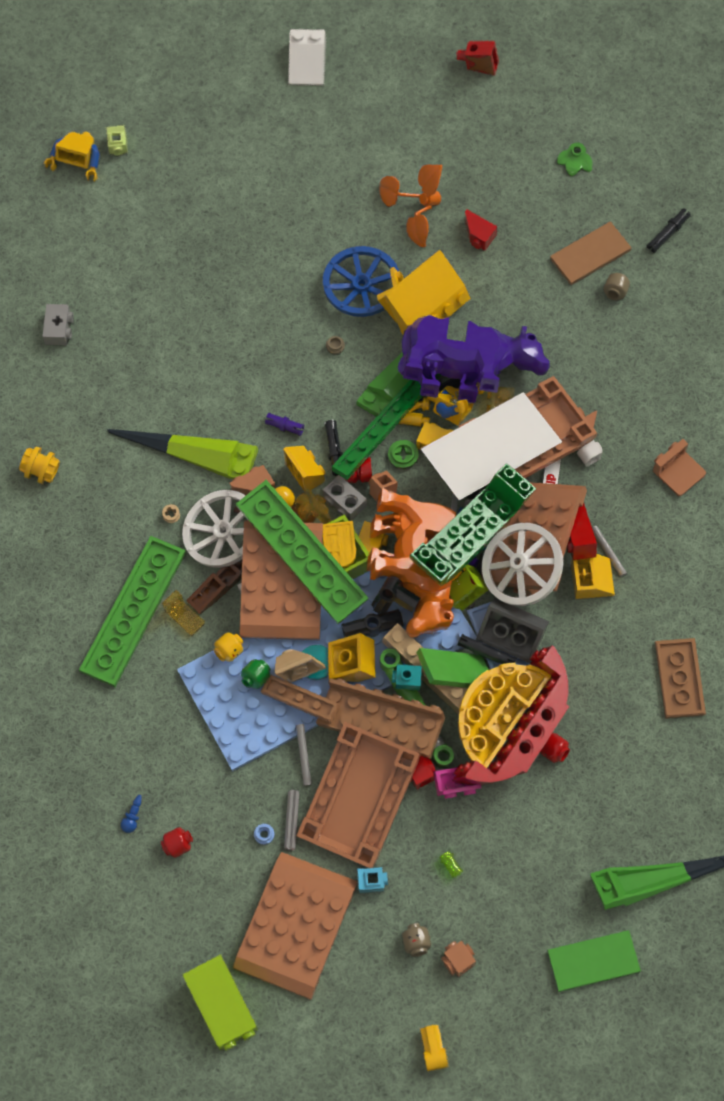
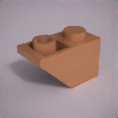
[230,465,275,496]

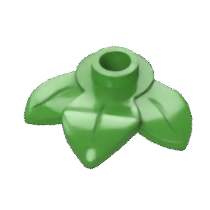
[557,142,593,177]

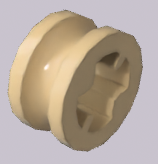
[162,504,180,523]

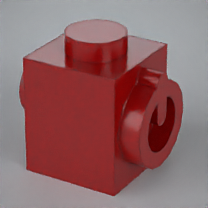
[410,756,436,790]

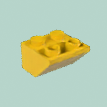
[571,554,615,599]

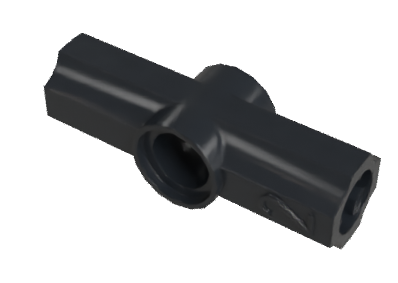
[341,609,404,638]

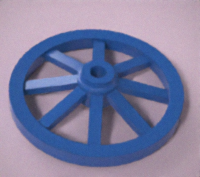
[323,246,399,317]

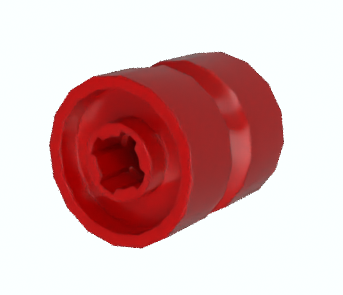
[345,457,372,483]

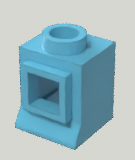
[357,867,388,893]

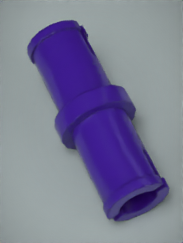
[265,413,304,436]

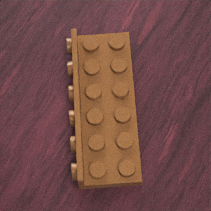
[316,678,445,758]

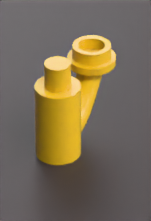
[399,397,431,427]

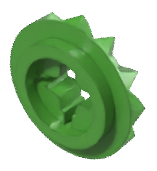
[388,440,419,469]

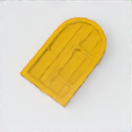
[323,521,357,568]

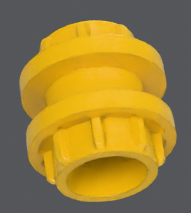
[19,446,60,484]

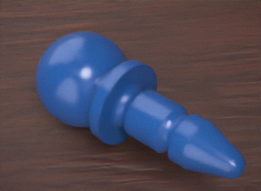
[121,795,142,833]

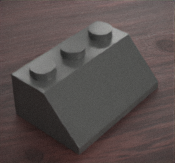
[476,598,549,663]

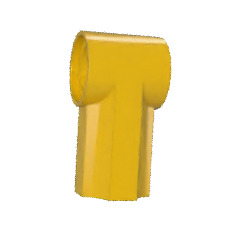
[420,1025,448,1071]

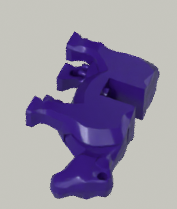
[398,315,550,403]

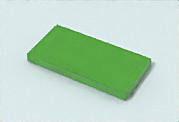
[416,648,489,688]
[547,930,641,992]

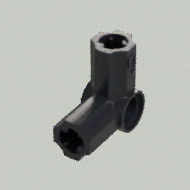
[371,576,421,614]

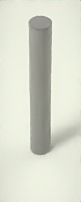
[592,526,627,577]
[296,724,312,786]

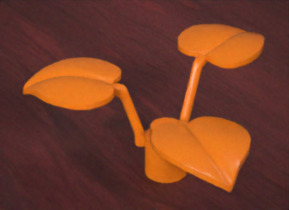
[380,164,442,247]

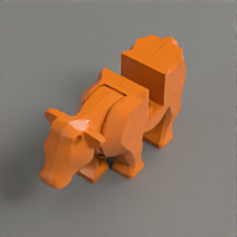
[366,488,457,638]

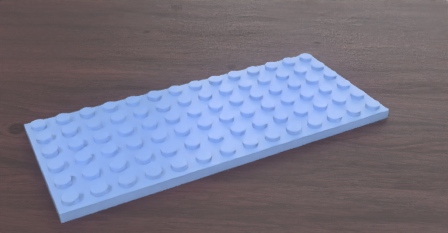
[177,571,478,772]

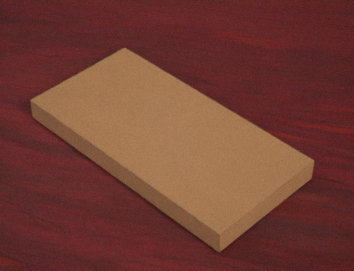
[550,221,632,285]
[655,638,706,718]

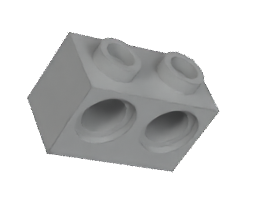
[323,475,367,521]

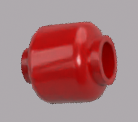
[540,733,570,763]
[161,827,193,858]

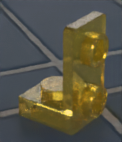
[162,590,205,636]

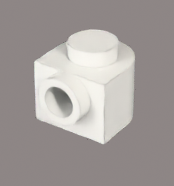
[577,440,603,467]

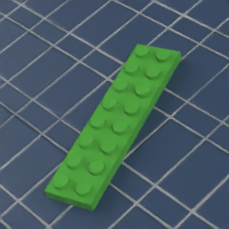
[236,480,369,624]
[79,536,186,687]

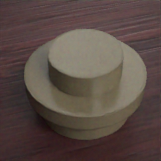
[326,336,345,354]

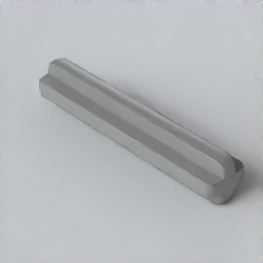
[284,790,299,851]

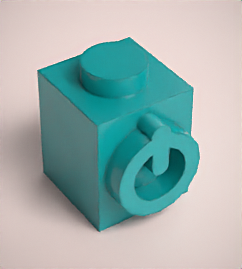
[392,664,422,690]

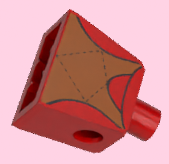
[456,41,499,76]

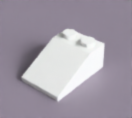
[289,29,326,85]

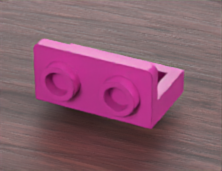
[433,768,482,799]

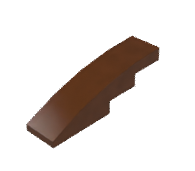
[186,560,242,614]

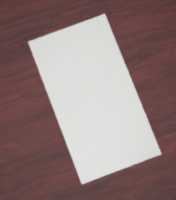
[421,392,562,500]

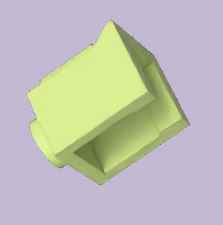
[106,125,128,155]

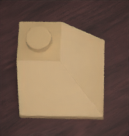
[275,649,326,683]

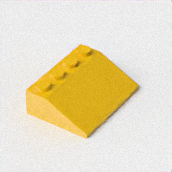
[384,250,471,335]

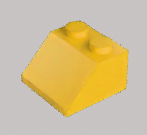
[283,446,326,493]
[328,633,375,682]

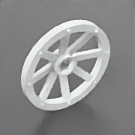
[182,490,245,568]
[482,523,563,606]

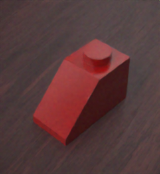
[464,210,498,251]

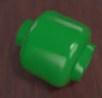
[241,659,271,689]

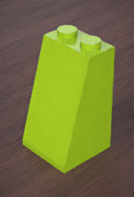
[182,954,258,1051]

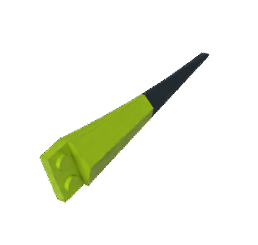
[107,429,258,479]

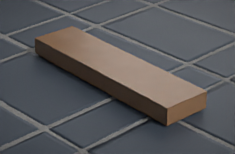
[260,674,340,723]

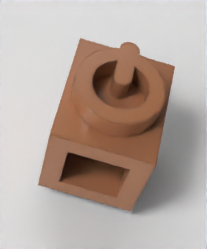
[369,471,398,502]
[441,940,476,977]

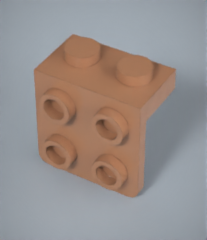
[653,439,706,496]

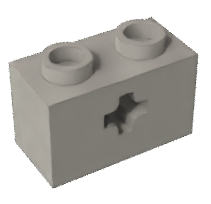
[42,304,74,345]

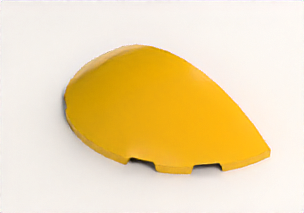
[458,663,551,768]

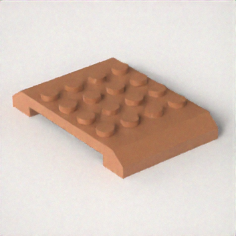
[458,376,597,478]
[481,482,587,591]
[240,521,323,640]
[296,722,421,868]
[233,852,358,1000]

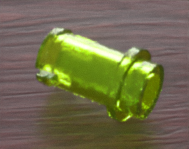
[439,851,463,879]

